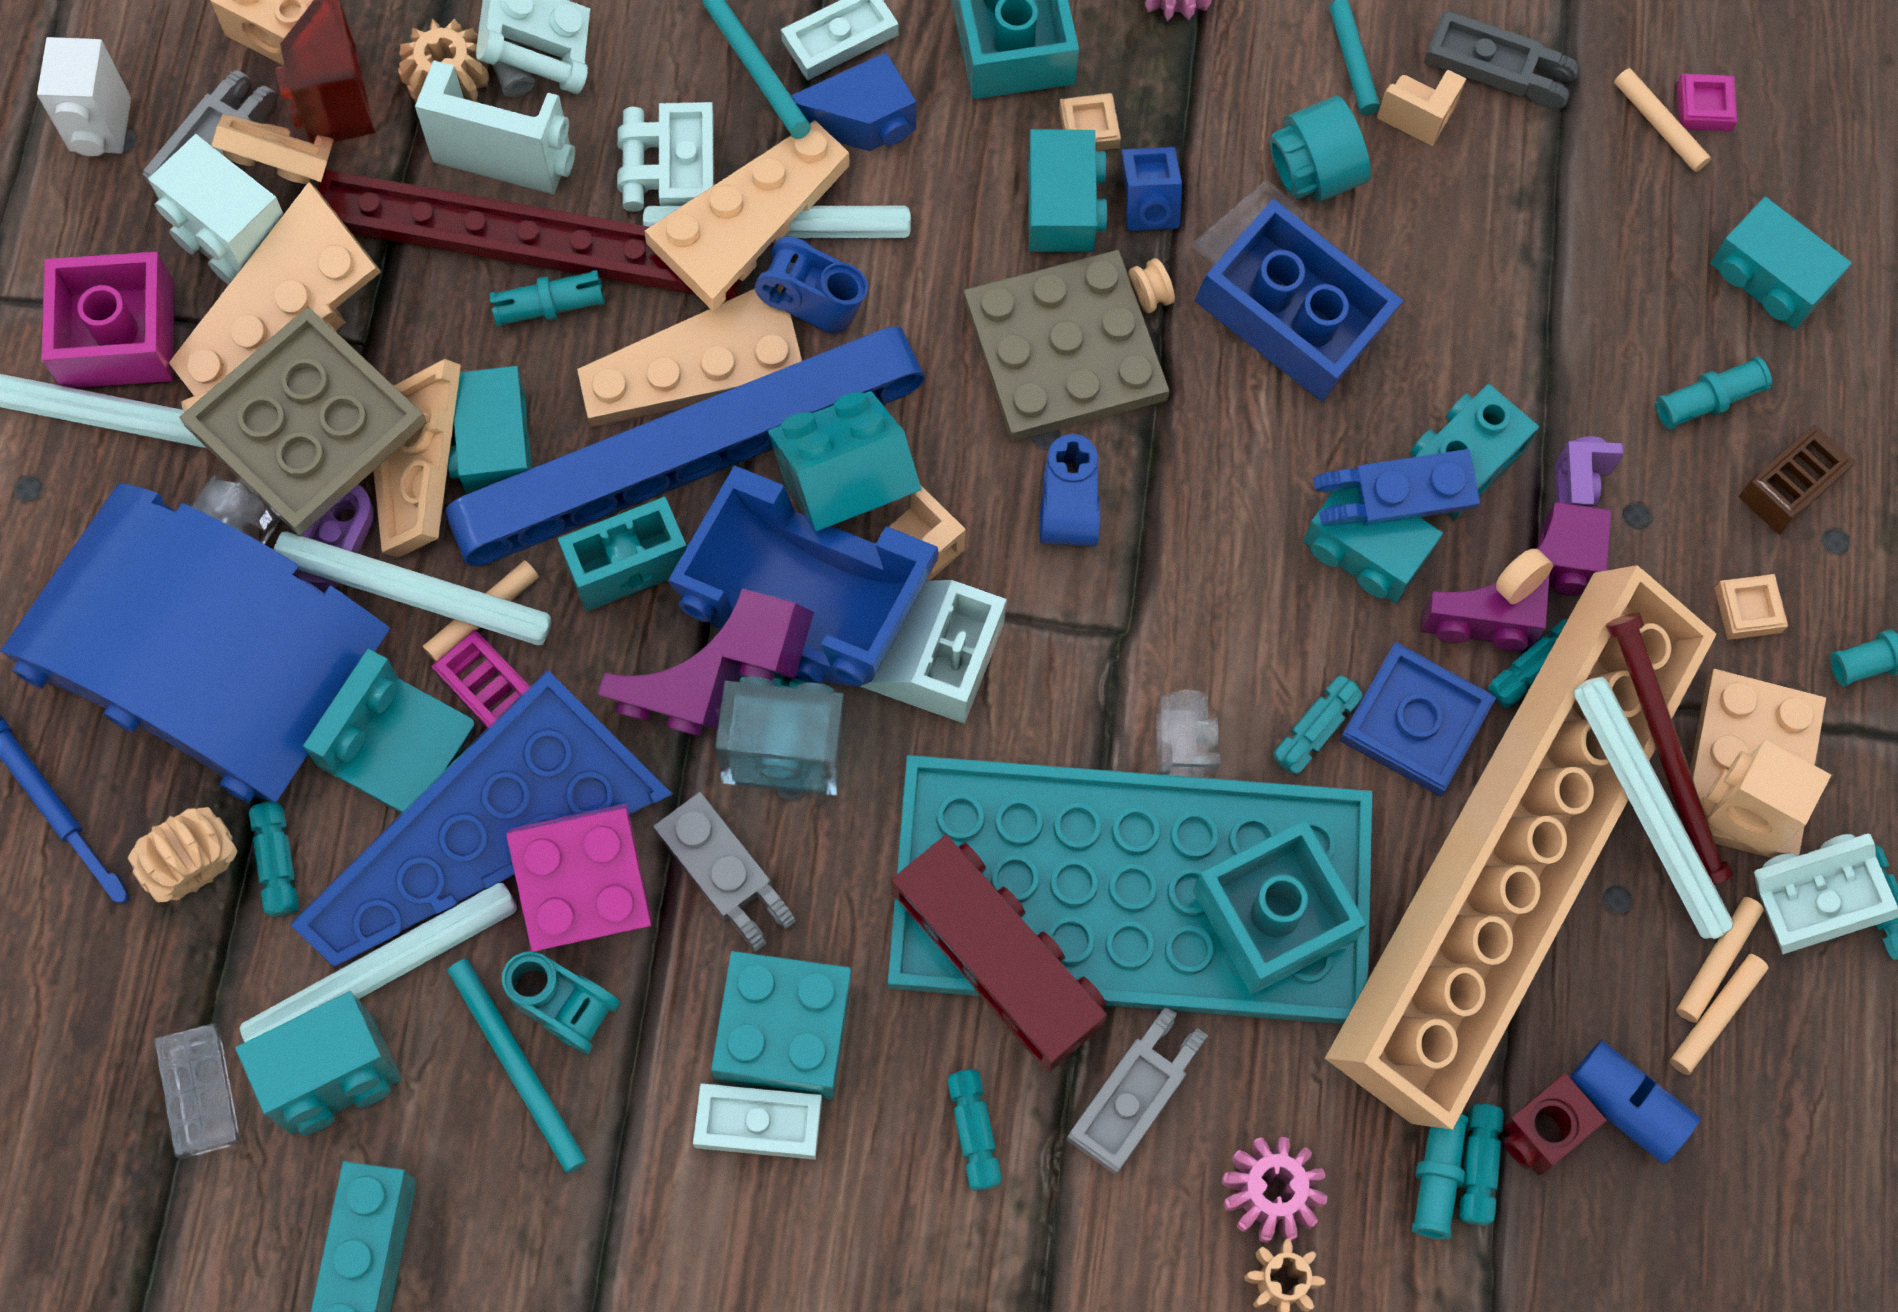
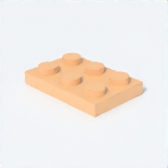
[1680,669,1826,858]

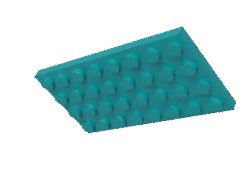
[888,755,1372,1024]

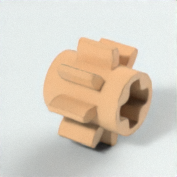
[1244,1239,1325,1312]

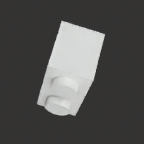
[37,37,131,156]

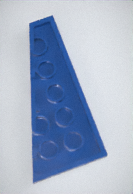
[290,670,672,967]

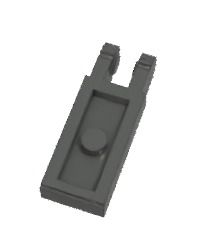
[1424,10,1579,110]

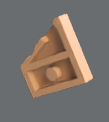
[211,114,334,184]

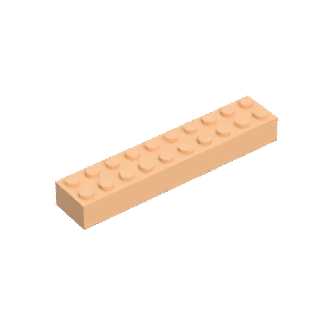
[1325,565,1717,1130]

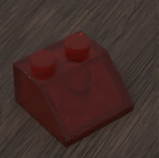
[275,0,375,144]

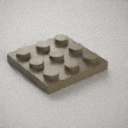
[963,250,1170,442]
[179,306,427,536]

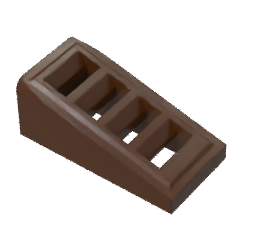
[1738,424,1856,534]

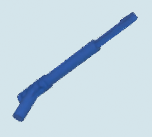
[0,714,130,904]

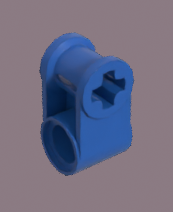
[755,237,868,333]
[1039,434,1100,547]

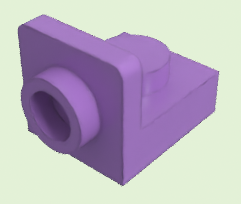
[1554,436,1624,507]

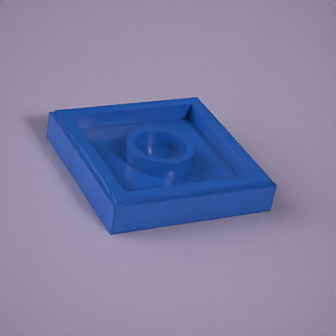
[1339,642,1497,797]

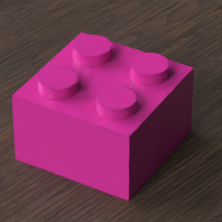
[42,252,174,388]
[506,803,652,952]

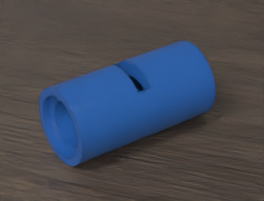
[1570,1039,1701,1165]

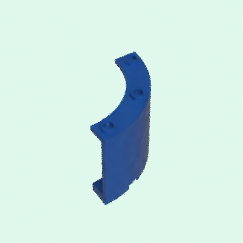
[0,483,390,803]

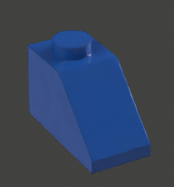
[791,52,916,151]

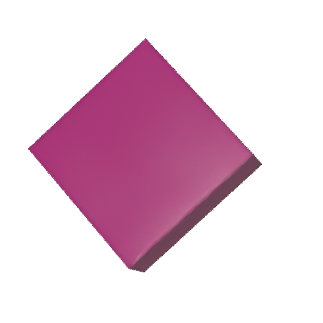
[1677,74,1737,131]

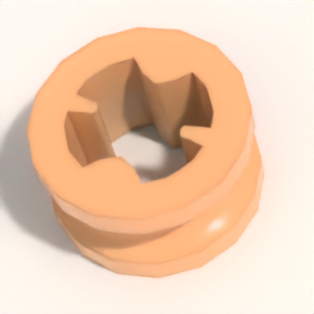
[1128,258,1175,314]

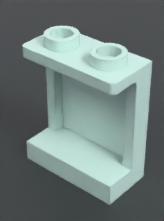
[415,60,575,195]

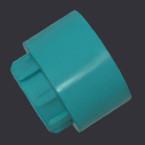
[1269,95,1371,203]

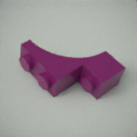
[1421,502,1611,651]
[598,589,814,736]

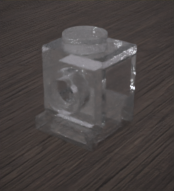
[191,475,281,544]
[1156,689,1220,779]

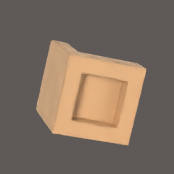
[1377,69,1466,146]
[880,485,966,581]

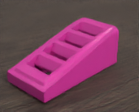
[431,630,530,728]

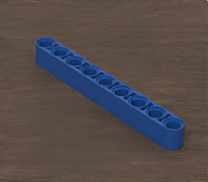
[444,327,926,566]

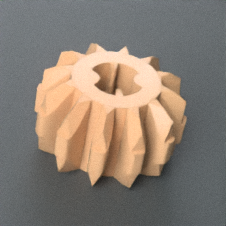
[398,18,489,102]
[128,807,238,902]

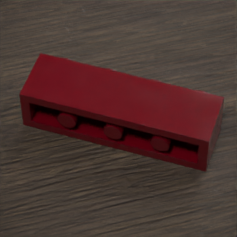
[891,834,1107,1074]

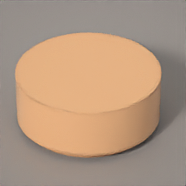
[1496,549,1553,605]

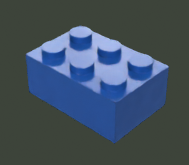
[1194,198,1403,402]

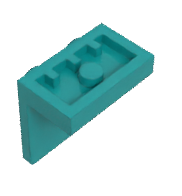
[303,648,476,813]

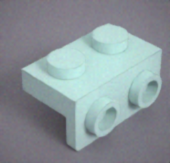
[1754,834,1898,955]

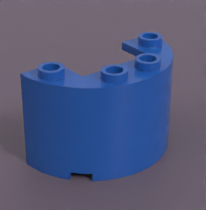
[668,465,939,687]

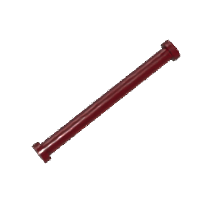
[1606,613,1733,885]

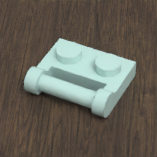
[476,0,590,94]

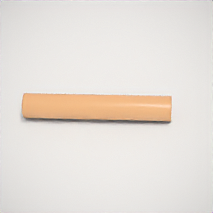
[1614,68,1711,172]
[422,560,539,663]
[1676,897,1764,1023]
[1669,954,1769,1075]

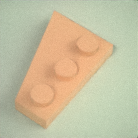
[373,359,461,558]

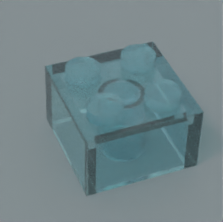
[715,676,846,796]

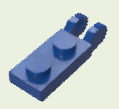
[1313,449,1480,526]

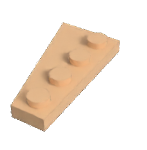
[645,120,849,312]
[169,182,381,396]
[577,284,802,427]

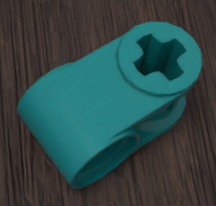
[502,951,621,1055]

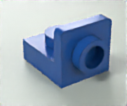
[1121,147,1182,231]

